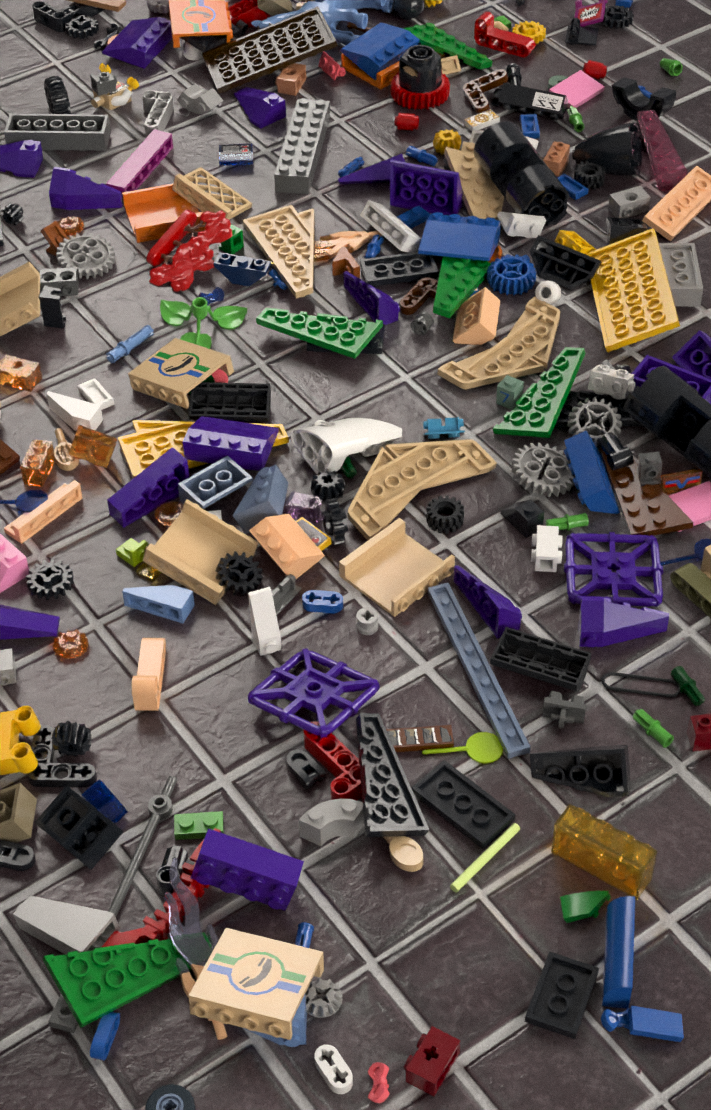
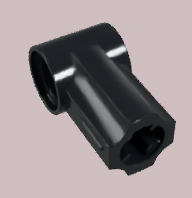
[599,432,634,471]
[156,845,188,898]

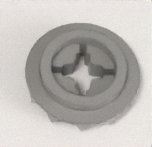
[305,977,343,1018]

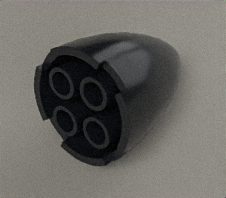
[572,122,642,175]

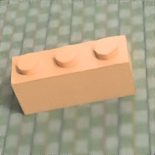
[453,287,500,345]
[249,514,325,579]

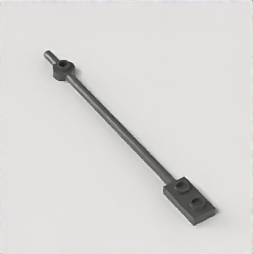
[48,776,177,1033]

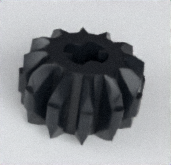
[310,470,345,503]
[51,721,92,757]

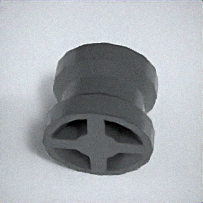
[411,311,434,335]

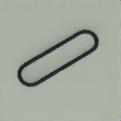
[601,672,681,698]

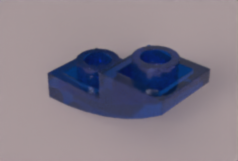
[81,779,128,823]

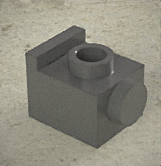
[90,72,117,96]
[637,452,662,486]

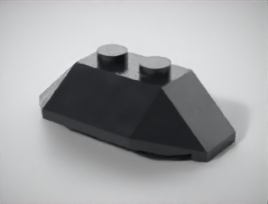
[530,235,602,290]

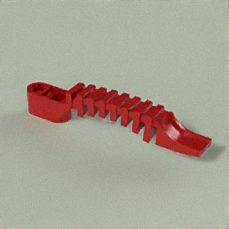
[102,828,221,947]

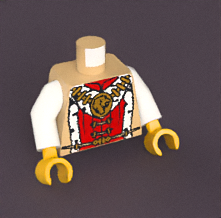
[91,63,139,110]

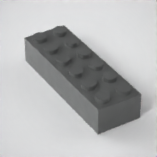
[4,113,111,151]

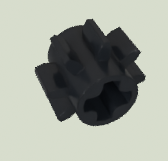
[1,202,24,225]

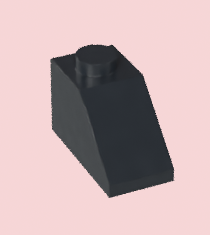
[501,500,544,538]

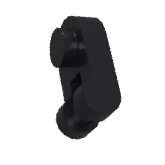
[287,749,327,790]
[0,840,35,871]

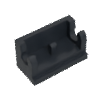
[39,285,66,329]

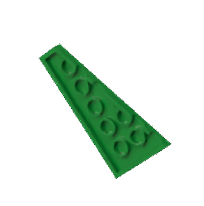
[256,308,383,359]

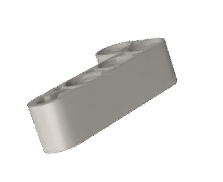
[142,90,174,137]

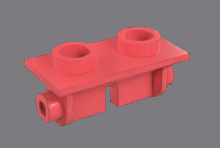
[318,51,346,80]

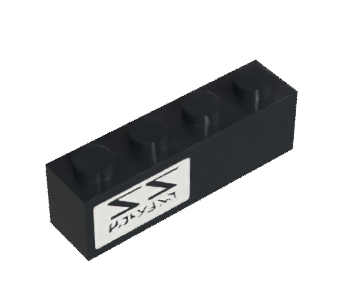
[498,83,568,120]

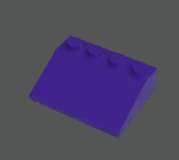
[102,17,172,69]
[390,160,463,215]
[183,416,279,471]

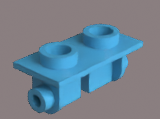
[423,417,465,439]

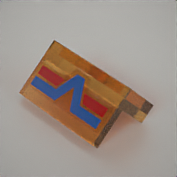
[658,469,703,495]

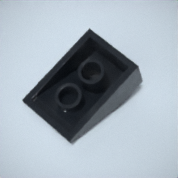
[606,217,648,245]

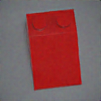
[228,0,270,27]

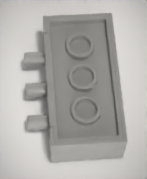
[659,243,703,307]

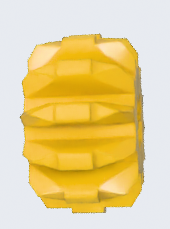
[433,129,461,155]

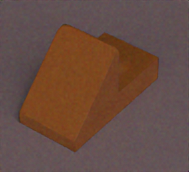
[40,221,69,256]
[332,246,360,279]

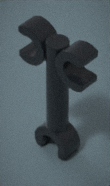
[94,24,125,51]

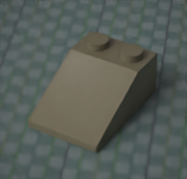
[0,783,37,843]

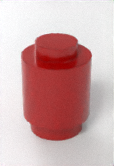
[583,60,607,80]
[395,113,419,131]

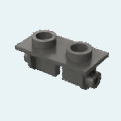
[272,574,302,616]

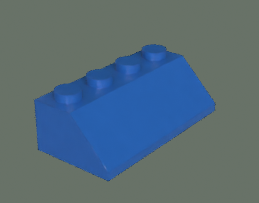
[564,430,620,514]

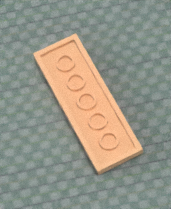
[642,166,711,241]

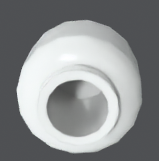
[535,281,561,305]

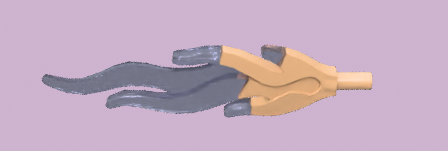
[164,858,227,1040]

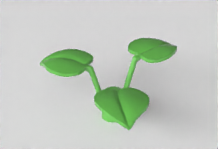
[160,297,247,349]

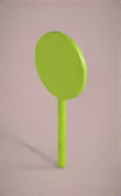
[422,732,503,763]

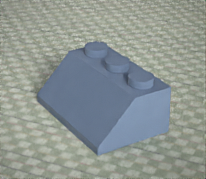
[178,456,253,509]

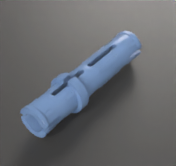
[106,325,154,363]

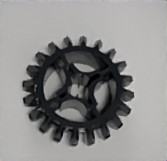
[44,76,71,114]

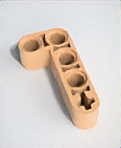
[132,638,166,711]

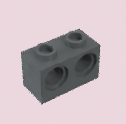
[40,267,79,296]

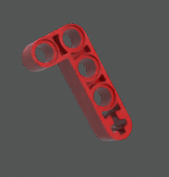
[474,12,536,58]
[303,721,362,801]

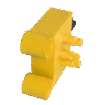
[0,706,41,775]

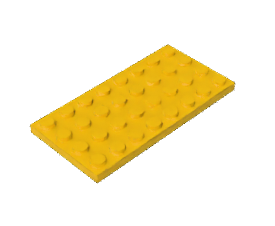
[586,228,680,352]

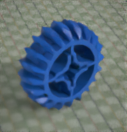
[487,255,536,296]

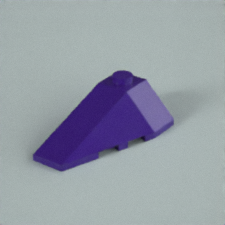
[234,87,286,129]
[0,140,43,178]
[338,154,405,184]
[49,167,123,210]
[344,271,400,325]
[672,330,711,379]
[453,565,522,639]
[578,597,669,647]
[0,604,60,640]

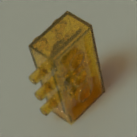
[551,804,657,900]

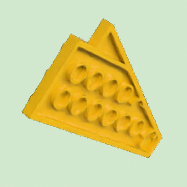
[118,420,289,478]

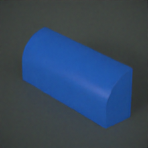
[602,896,635,1009]

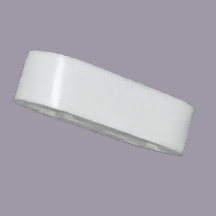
[314,1045,353,1094]

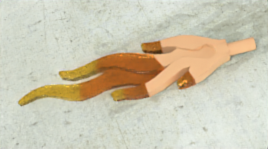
[267,230,382,262]

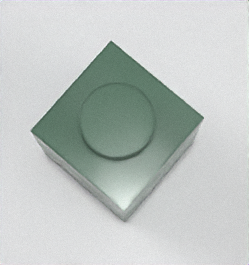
[496,375,524,410]

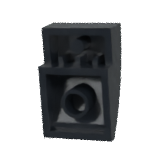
[34,785,123,870]

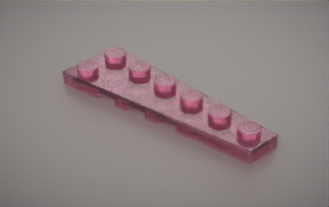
[637,110,688,191]

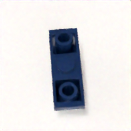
[214,252,271,286]

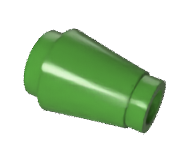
[660,58,683,76]

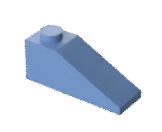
[122,585,195,623]

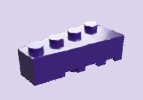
[107,447,189,528]

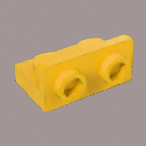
[554,230,596,254]

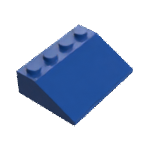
[340,23,420,80]
[418,212,501,261]

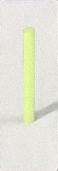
[450,823,520,893]

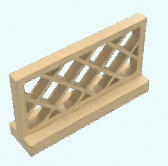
[172,167,252,220]

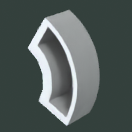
[177,83,223,114]
[299,799,364,846]

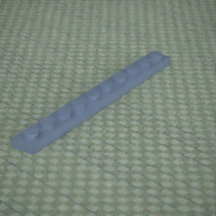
[428,583,531,759]

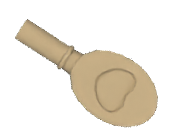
[54,428,79,471]
[384,836,424,872]

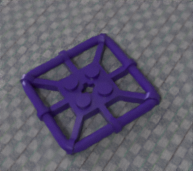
[564,532,663,607]
[247,648,380,738]

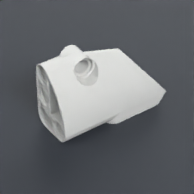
[291,418,402,475]

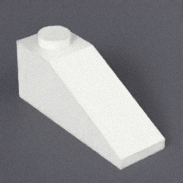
[47,391,103,435]
[248,587,281,656]

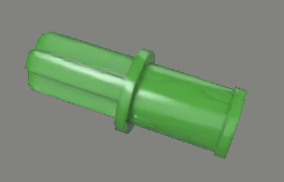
[567,106,585,132]
[546,513,589,531]
[633,709,674,748]

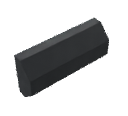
[189,382,271,421]
[490,627,591,691]

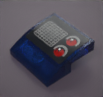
[219,143,253,166]

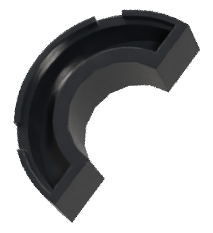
[611,77,676,123]

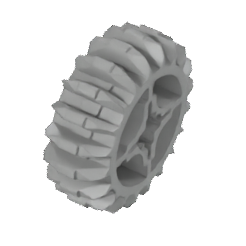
[567,397,622,448]

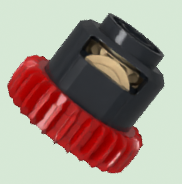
[390,45,450,110]

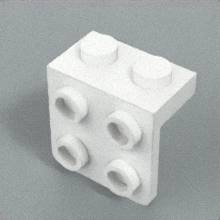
[497,212,546,238]

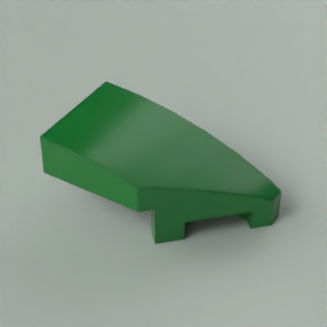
[560,891,611,923]

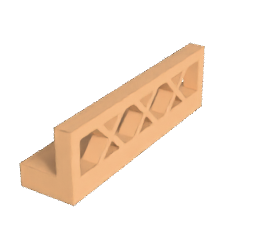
[4,480,83,544]

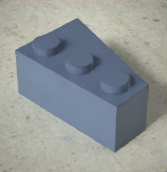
[233,465,288,534]

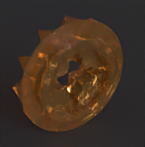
[57,216,84,236]
[155,502,184,528]
[52,629,89,659]

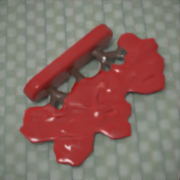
[146,209,232,292]

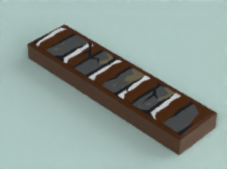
[386,725,454,752]

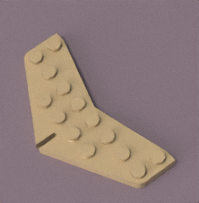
[438,297,560,390]
[347,439,497,540]

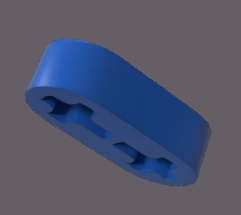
[302,590,343,613]
[90,1011,120,1061]

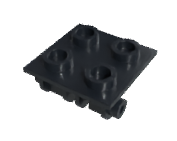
[565,18,599,46]

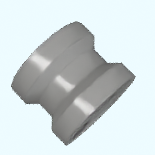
[356,607,379,635]

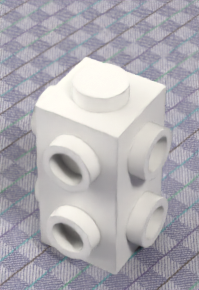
[588,364,635,399]
[531,525,562,572]

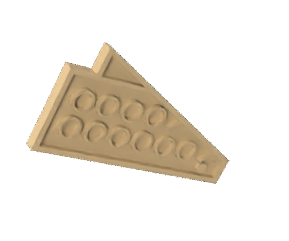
[444,141,504,220]
[243,205,315,298]

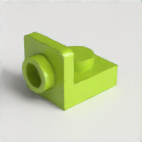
[116,538,148,567]

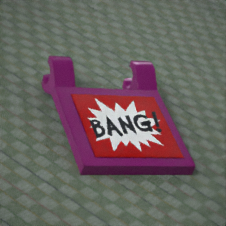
[574,0,608,27]

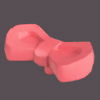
[368,1062,390,1104]

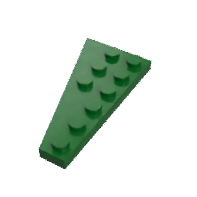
[403,23,493,69]
[433,256,491,318]
[492,347,586,438]
[42,932,214,1028]

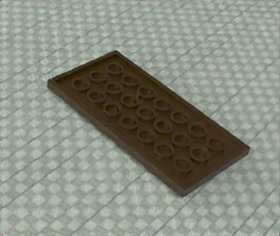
[202,6,338,94]

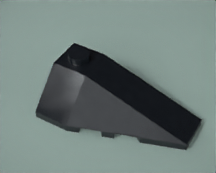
[530,745,630,797]

